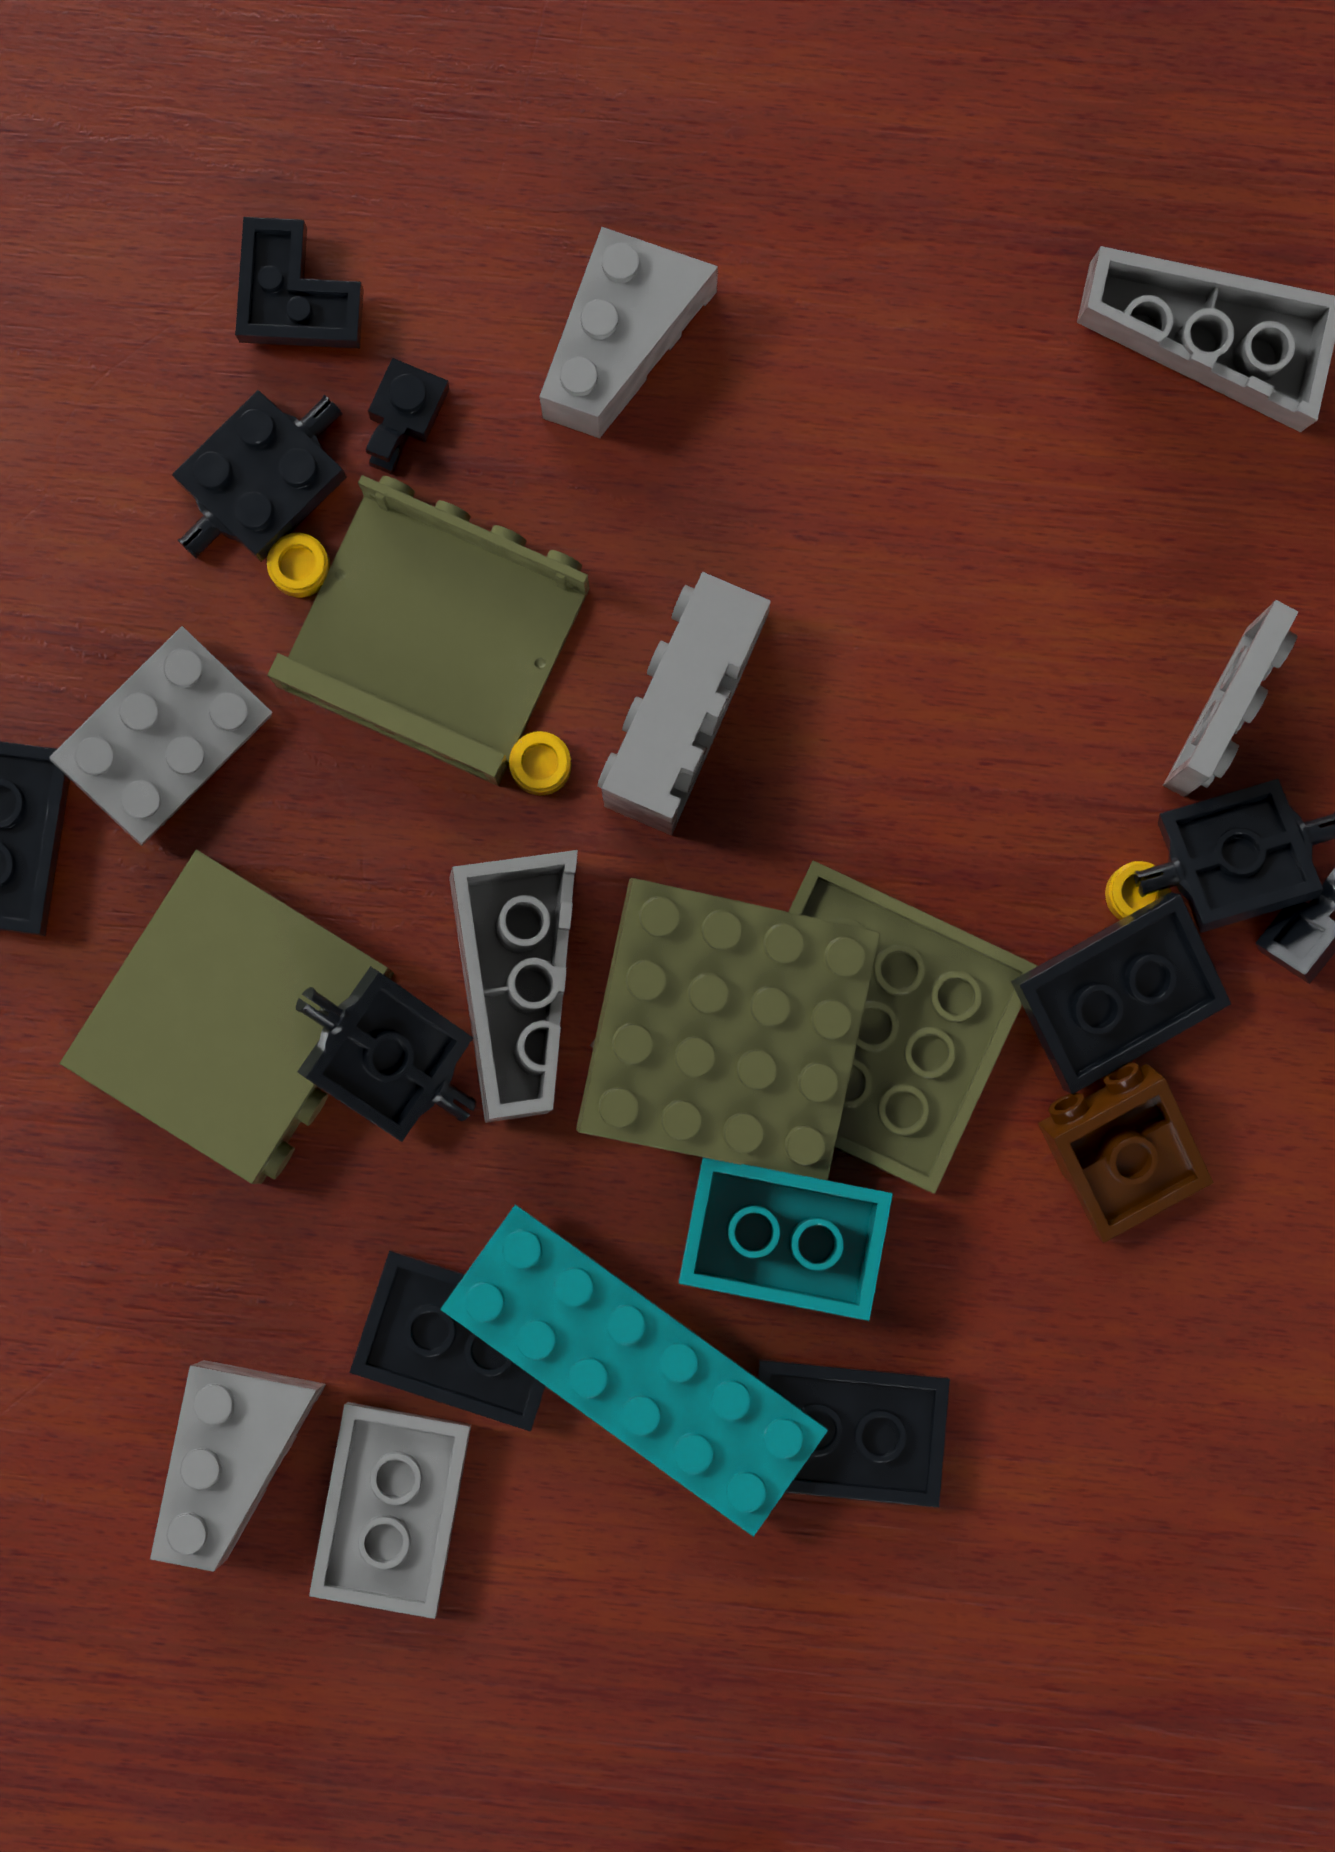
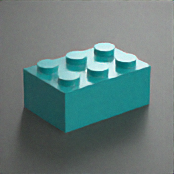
[678,1157,893,1321]

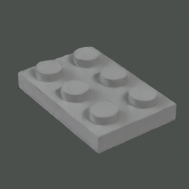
[1163,600,1298,797]
[49,626,272,846]
[309,1402,472,1619]

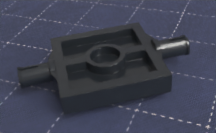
[172,390,347,562]
[1134,779,1335,933]
[296,966,476,1142]

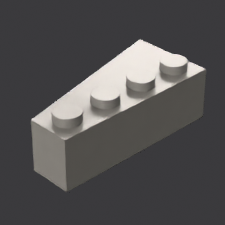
[1077,246,1335,432]
[597,572,771,836]
[449,850,578,1123]

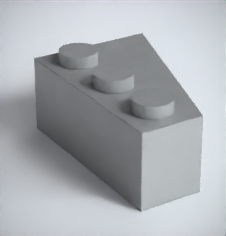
[539,227,718,438]
[150,1360,326,1572]

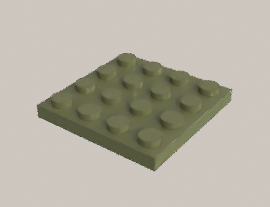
[789,860,1038,1194]
[576,878,880,1181]

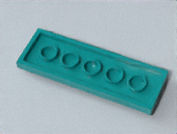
[440,1204,828,1537]

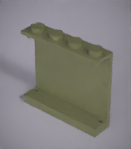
[267,475,590,786]
[59,850,394,1184]

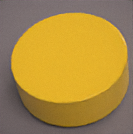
[267,533,331,598]
[509,731,572,796]
[1105,861,1171,920]

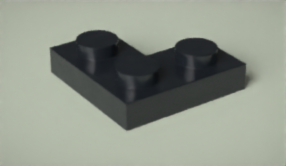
[235,217,364,349]

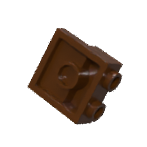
[1038,1063,1214,1243]

